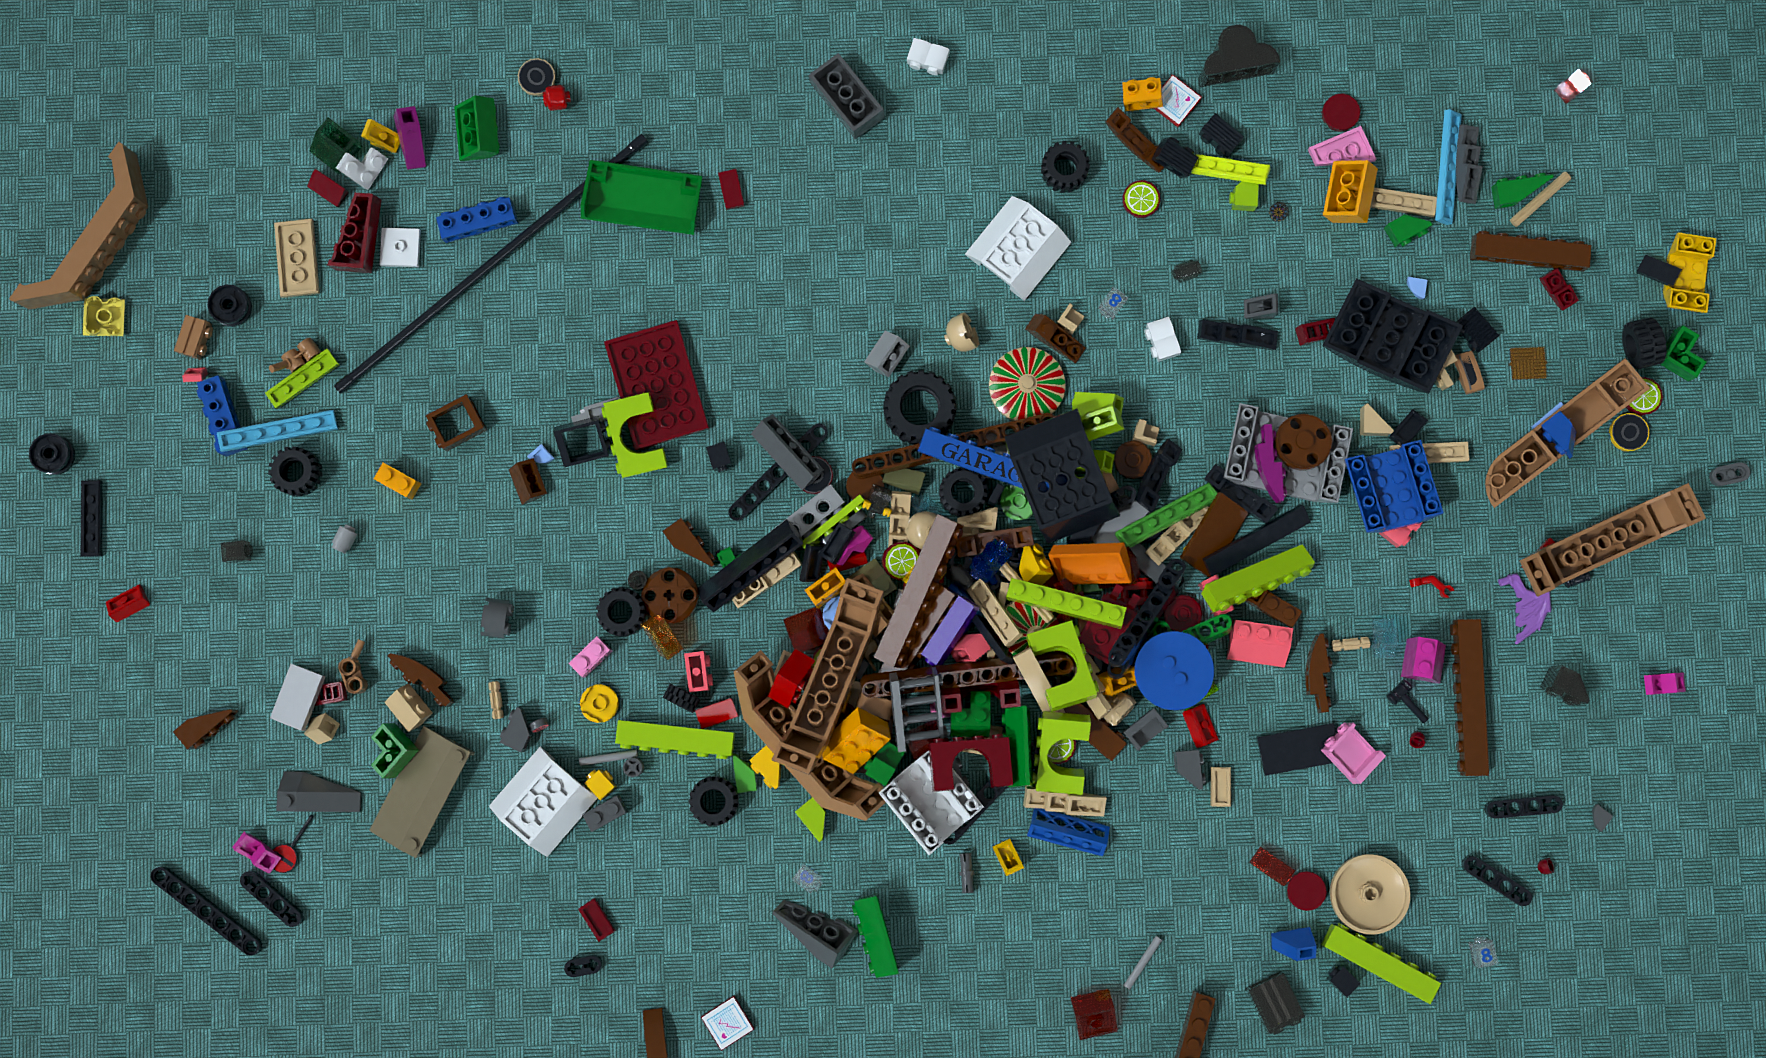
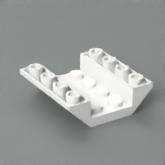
[965,196,1071,301]
[489,747,598,857]
[879,750,984,855]

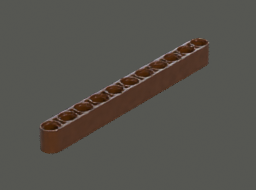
[852,413,1055,479]
[860,651,1074,698]

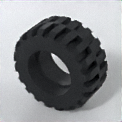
[883,370,957,445]

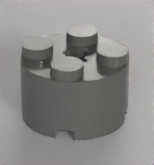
[480,597,514,639]

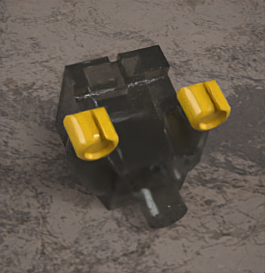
[862,483,892,519]

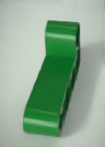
[1152,614,1233,645]

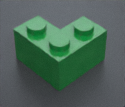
[1660,325,1707,381]
[950,691,990,737]
[371,723,419,779]
[864,742,905,786]

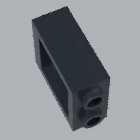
[553,416,611,468]

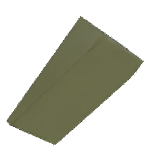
[882,469,926,495]

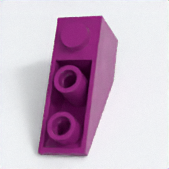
[393,106,426,170]

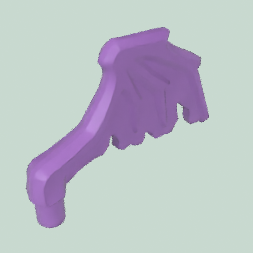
[1498,573,1551,644]

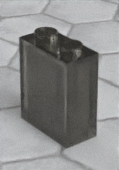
[1245,971,1305,1035]

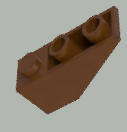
[1025,314,1086,363]
[662,518,716,568]
[173,709,239,750]

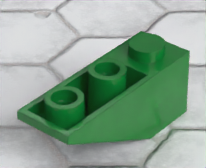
[1491,173,1553,209]

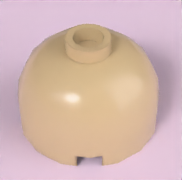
[944,312,979,352]
[906,511,937,549]

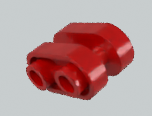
[1114,578,1154,606]

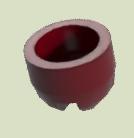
[1409,731,1426,748]
[1537,858,1554,875]

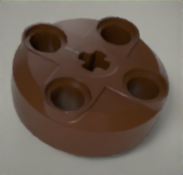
[1274,414,1332,471]
[641,567,699,624]

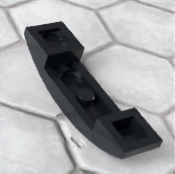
[1137,439,1183,513]
[1204,464,1278,524]

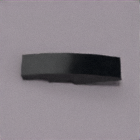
[1197,319,1278,350]

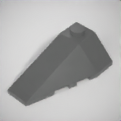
[276,771,361,812]
[772,900,858,969]

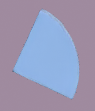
[1407,277,1427,300]
[527,444,555,464]

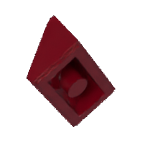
[307,169,349,207]

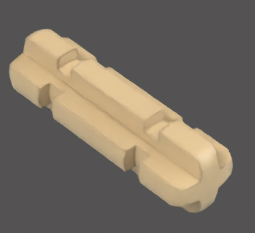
[1331,637,1370,652]
[488,681,504,719]

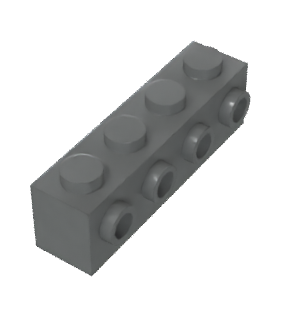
[751,414,824,490]

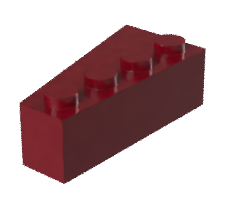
[327,192,382,273]

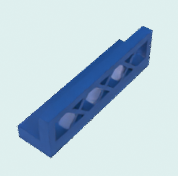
[1027,808,1110,856]

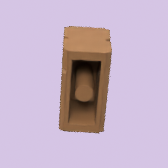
[174,315,213,360]

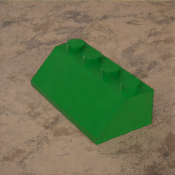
[1002,706,1033,788]
[852,893,899,978]

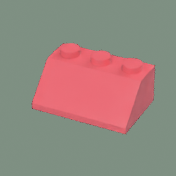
[1226,620,1293,668]

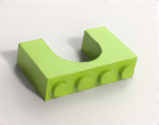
[601,392,668,478]
[1072,392,1124,474]
[1026,621,1099,712]
[1032,711,1091,795]

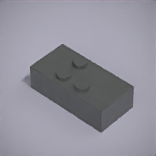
[808,53,885,139]

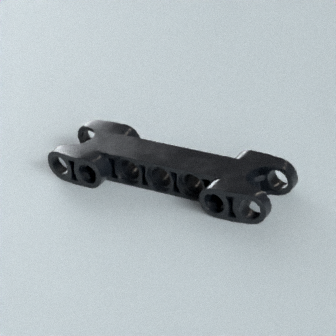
[1107,559,1186,679]

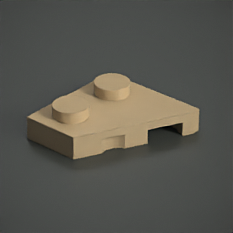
[957,507,998,537]

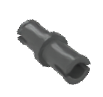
[959,853,975,893]

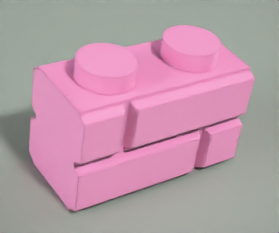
[569,636,613,678]

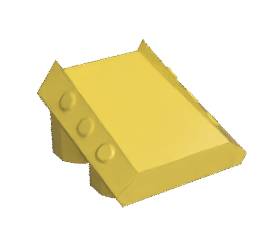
[83,296,125,336]

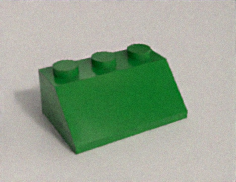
[454,95,500,161]

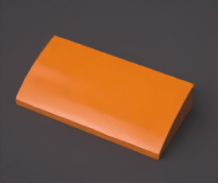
[1048,543,1132,585]

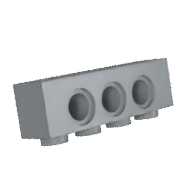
[770,484,845,539]

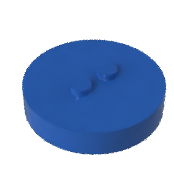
[1134,631,1214,710]

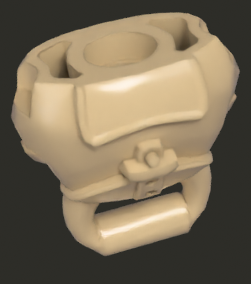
[1104,692,1136,726]

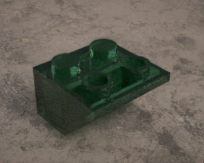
[309,117,363,175]

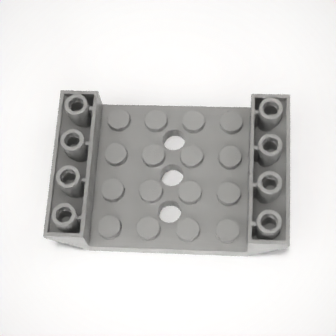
[1224,403,1353,503]

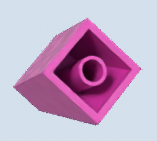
[1401,637,1446,684]

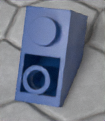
[1541,411,1576,459]
[1271,927,1316,961]

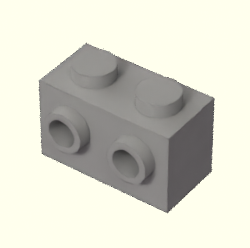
[864,331,910,377]

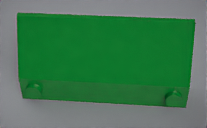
[580,160,702,235]

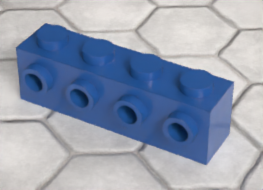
[436,197,518,243]
[196,375,248,457]

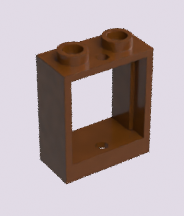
[426,394,487,451]

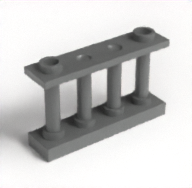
[889,667,947,752]

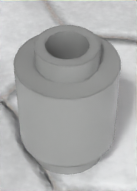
[332,524,358,554]

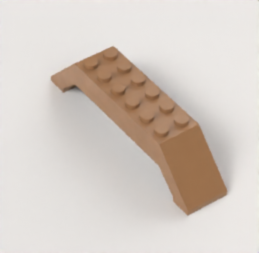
[9,142,148,309]
[1520,483,1706,597]
[772,578,884,775]
[734,650,886,821]

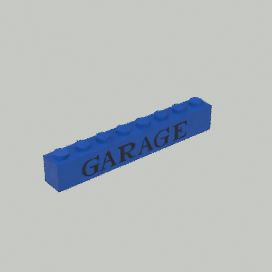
[917,427,1068,491]

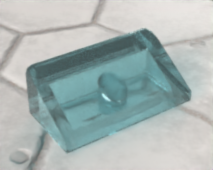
[910,493,944,516]

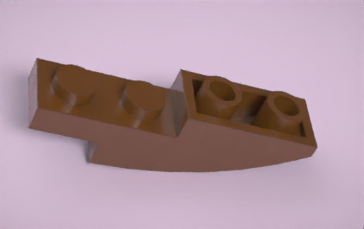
[1233,571,1302,628]
[1305,633,1332,713]
[388,653,455,707]

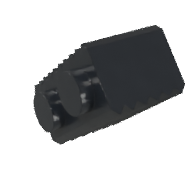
[1199,113,1245,158]
[1152,137,1198,179]
[1456,307,1499,353]

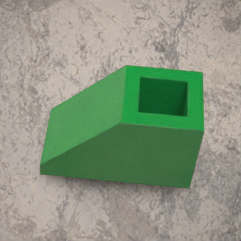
[1384,215,1432,248]

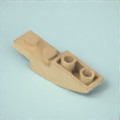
[732,551,802,609]

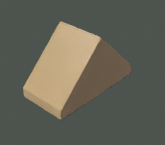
[1360,403,1394,436]

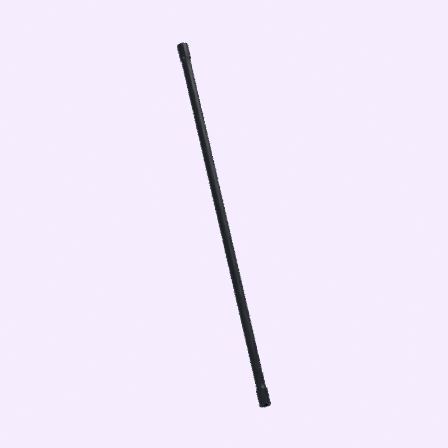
[333,134,648,394]

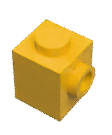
[585,769,617,800]

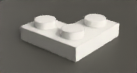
[336,147,388,190]

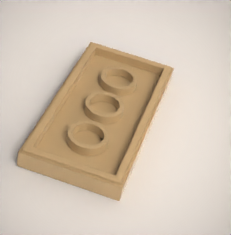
[274,219,320,298]

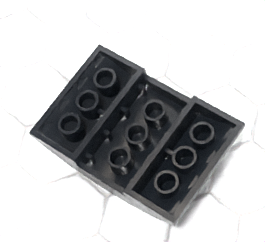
[1322,278,1463,394]

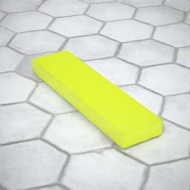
[1191,154,1271,185]

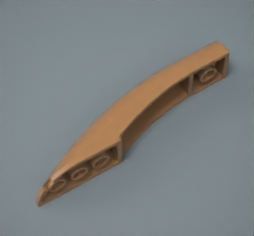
[1485,358,1650,508]

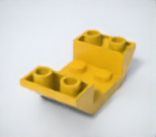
[1663,232,1716,313]

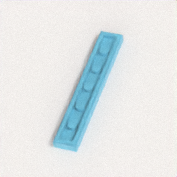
[1435,109,1462,225]
[217,410,338,452]

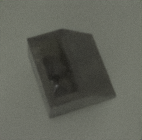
[1540,665,1590,706]

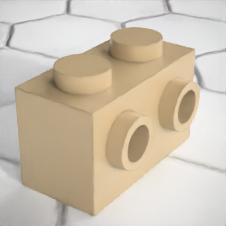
[385,683,432,732]

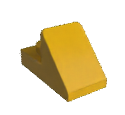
[361,119,400,153]

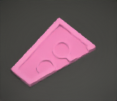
[1308,126,1377,166]

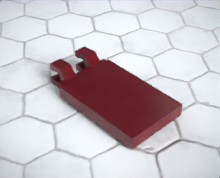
[1078,583,1141,664]

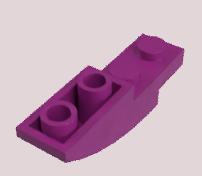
[1254,424,1287,503]

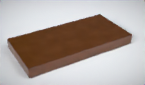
[1180,492,1248,578]

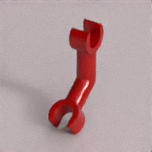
[1409,575,1454,598]

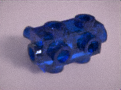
[969,538,1012,585]

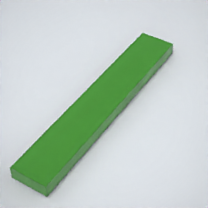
[1115,483,1217,549]

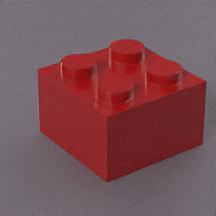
[768,649,816,708]

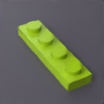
[265,349,340,409]
[802,495,865,549]

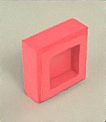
[182,368,208,382]

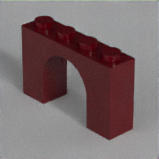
[940,670,1021,713]
[928,734,1013,792]

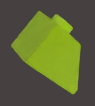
[1229,181,1259,211]
[795,797,826,842]

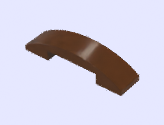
[1105,107,1164,173]
[956,526,1034,557]
[643,1007,668,1058]

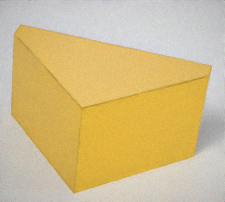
[993,839,1024,876]

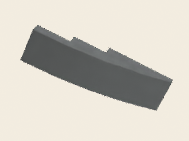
[1456,124,1483,204]

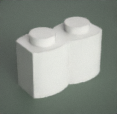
[907,38,950,75]
[1144,317,1181,362]

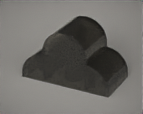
[1199,25,1280,87]

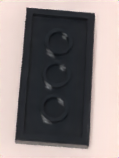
[1256,723,1336,776]

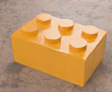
[1323,160,1378,223]
[822,707,891,774]

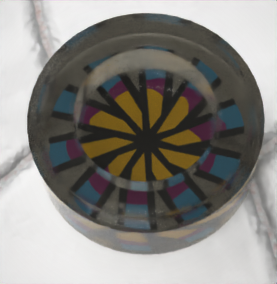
[1269,202,1289,222]

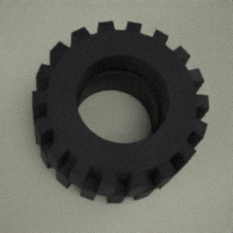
[1041,141,1090,193]
[1622,317,1667,369]
[268,446,323,497]
[939,467,988,517]
[596,587,647,637]
[689,776,739,826]

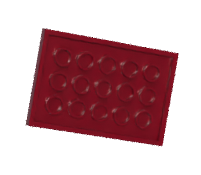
[604,320,709,451]

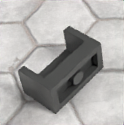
[1122,708,1169,751]

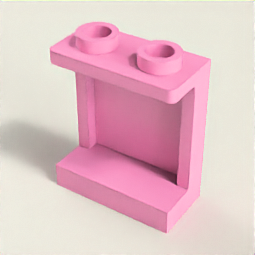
[1321,722,1386,784]

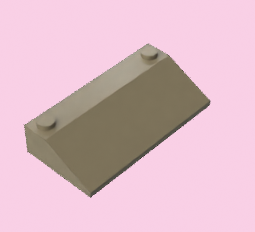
[369,726,475,858]

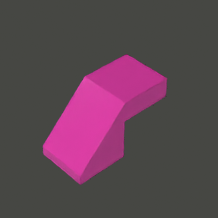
[837,525,873,566]
[1644,672,1686,695]
[232,831,281,874]

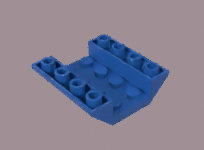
[1345,440,1444,533]

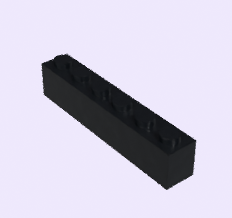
[698,519,804,613]

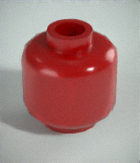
[543,85,571,111]

